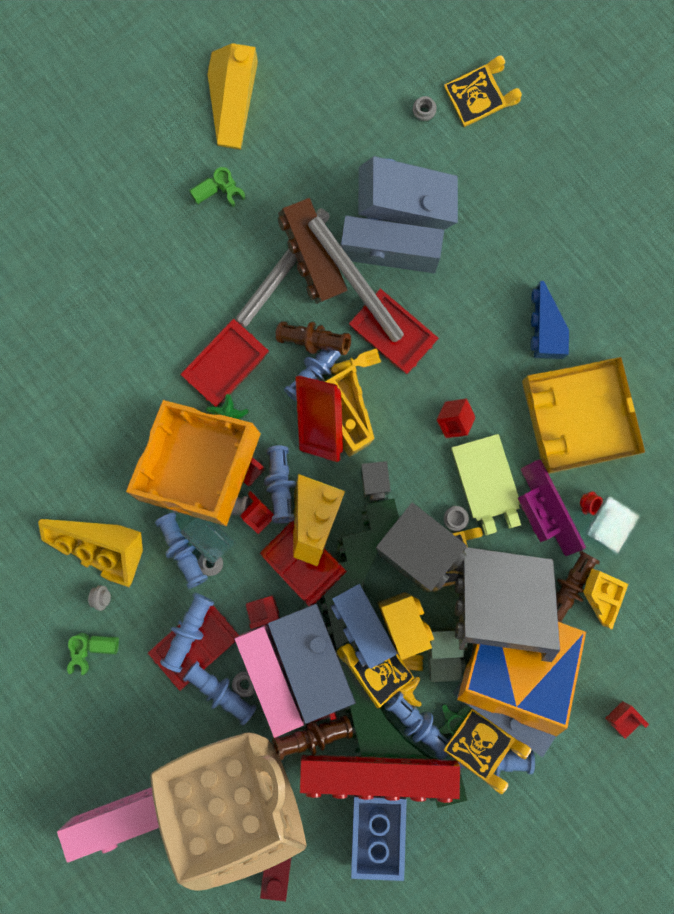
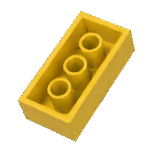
[378,592,434,660]

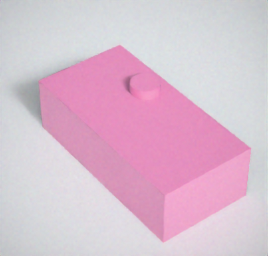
[235,624,304,738]
[57,787,159,863]

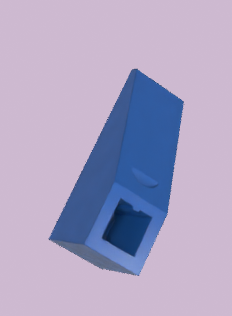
[530,281,569,359]

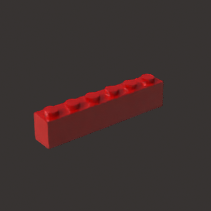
[300,755,460,803]

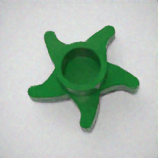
[206,394,249,419]
[438,704,471,736]

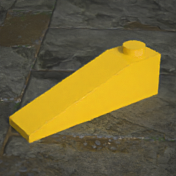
[207,43,258,150]
[38,519,143,587]

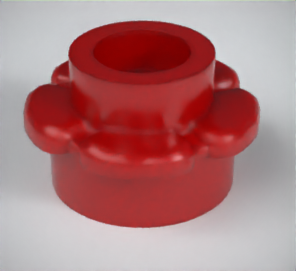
[580,491,603,515]

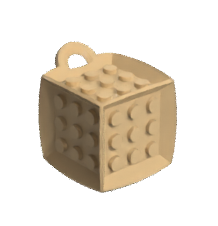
[150,732,307,891]

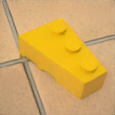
[325,364,374,457]
[293,474,345,566]

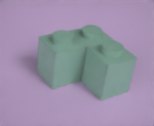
[427,627,468,682]

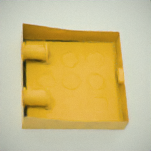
[522,357,645,474]

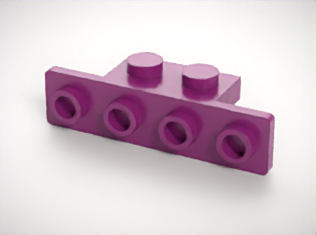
[518,459,586,556]

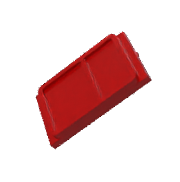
[349,288,439,375]
[180,319,269,407]
[296,376,343,462]
[260,521,347,606]
[148,605,239,691]

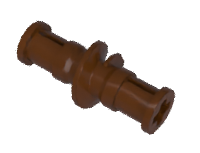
[276,321,351,355]
[556,550,600,624]
[272,715,353,761]

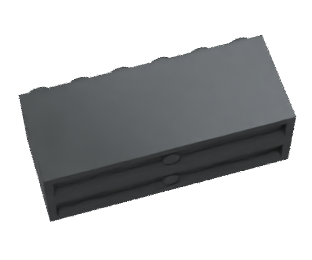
[376,502,467,593]

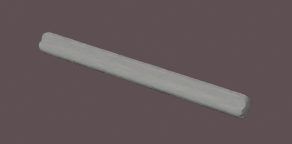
[236,208,330,327]
[308,217,404,342]

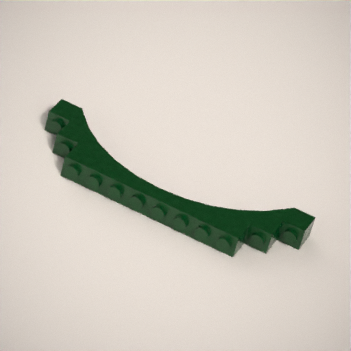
[320,498,468,808]

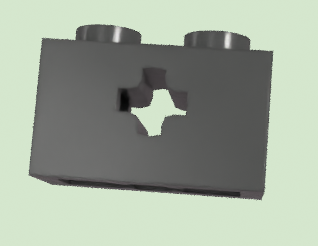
[361,461,391,501]

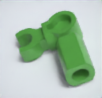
[189,167,245,207]
[67,633,119,675]

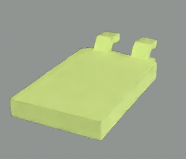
[451,434,521,536]

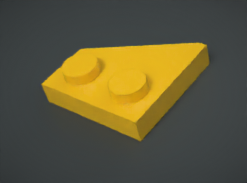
[583,569,628,629]

